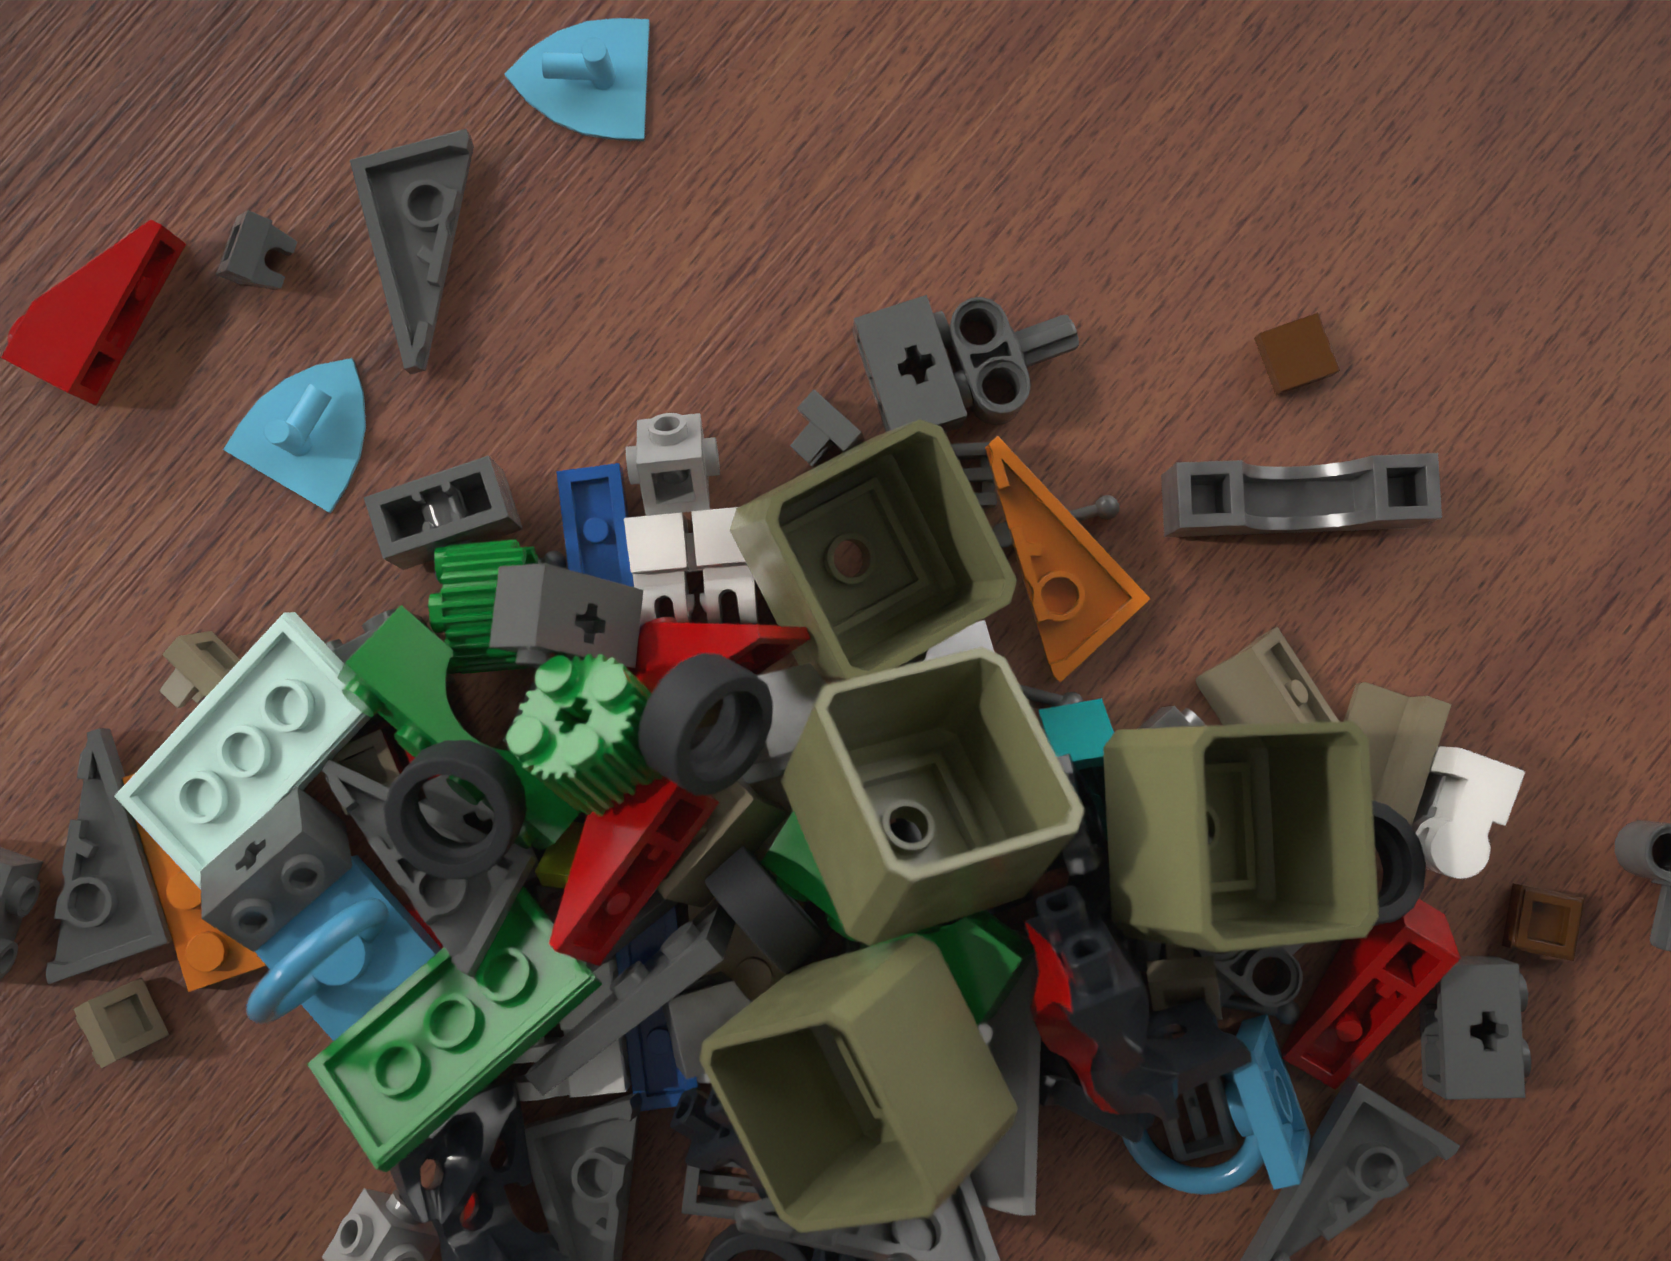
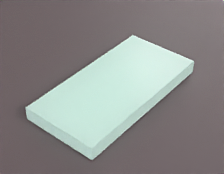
[114,612,371,890]

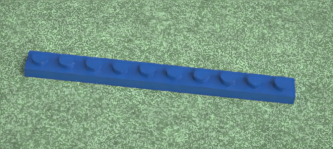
[556,463,701,1111]

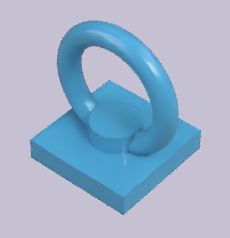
[246,855,441,1041]
[1122,1015,1311,1195]

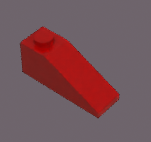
[1,219,186,406]
[627,617,810,699]
[548,776,720,966]
[1281,899,1461,1090]

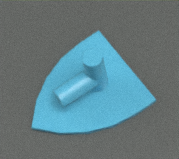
[504,18,650,141]
[223,358,366,513]

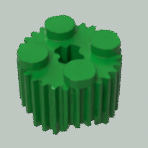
[428,539,538,674]
[506,654,663,816]

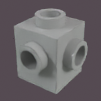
[626,413,720,516]
[322,1188,440,1261]

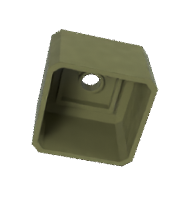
[730,419,1017,682]
[781,647,1084,946]
[1103,721,1379,952]
[700,935,1018,1233]

